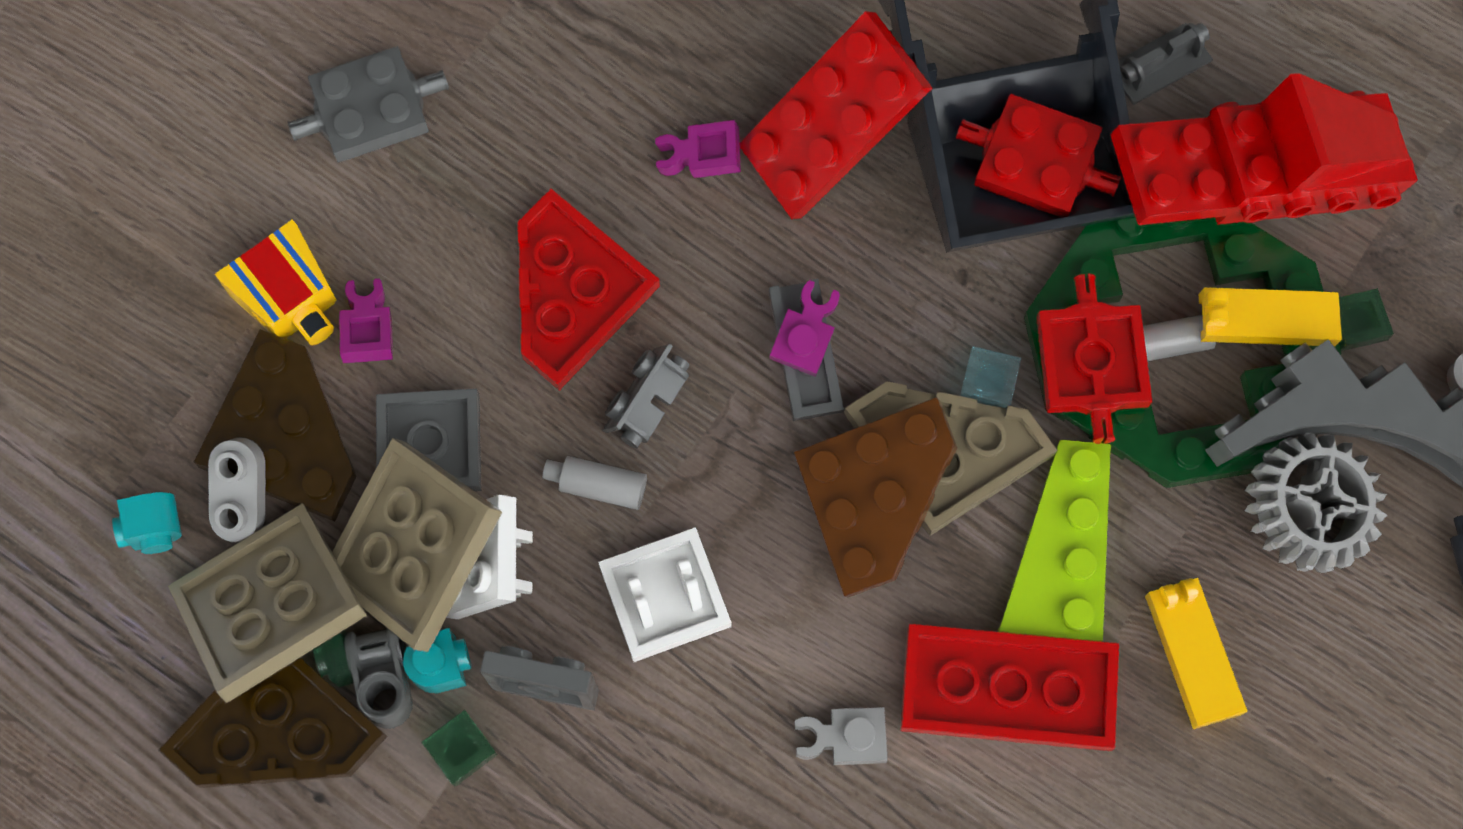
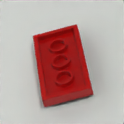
[740,11,933,219]
[900,624,1119,751]

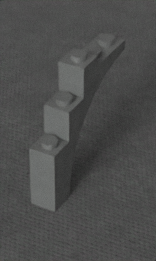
[1205,339,1463,488]

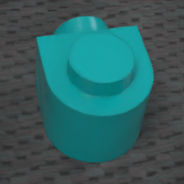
[112,492,182,554]
[403,628,472,693]

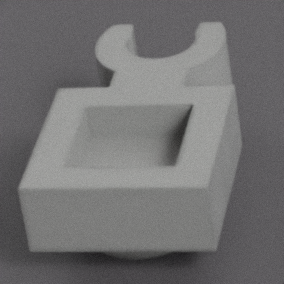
[795,707,888,765]

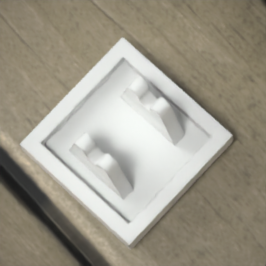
[446,495,533,619]
[598,527,732,662]

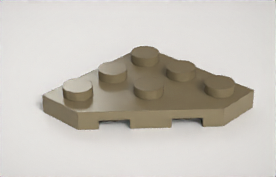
[844,381,1058,536]

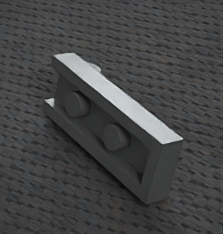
[768,279,844,421]

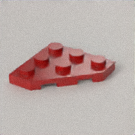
[517,189,660,391]

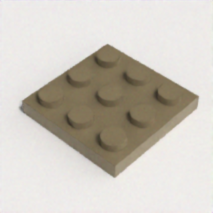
[332,438,502,652]
[168,503,367,703]

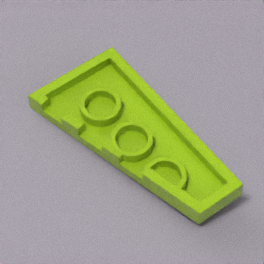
[998,440,1111,642]

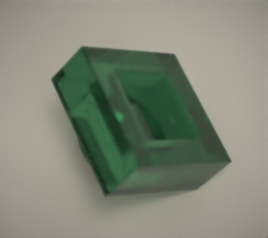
[1339,288,1394,351]
[313,630,354,687]
[422,710,498,787]

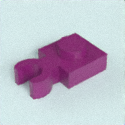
[655,120,741,178]
[339,278,393,363]
[769,280,840,377]

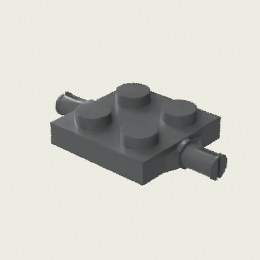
[287,46,449,163]

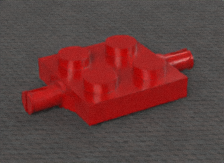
[956,94,1121,218]
[1037,274,1152,444]

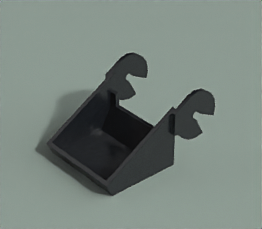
[878,0,1135,253]

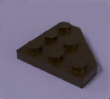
[194,329,357,522]
[158,658,388,788]

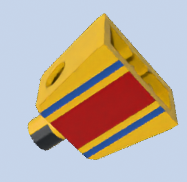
[215,219,337,346]

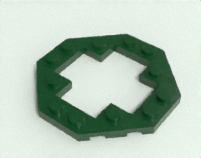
[1024,216,1342,488]

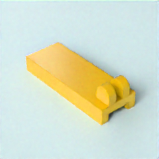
[1199,287,1342,346]
[1145,578,1248,730]

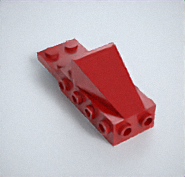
[1110,73,1418,225]

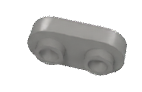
[208,438,265,542]

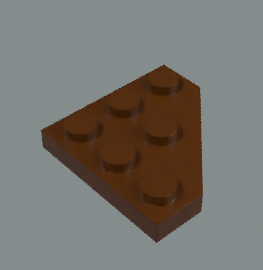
[794,397,957,598]

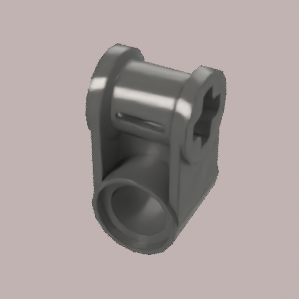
[344,628,413,729]

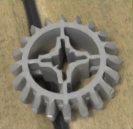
[1244,433,1387,573]

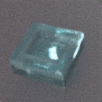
[960,346,1021,408]

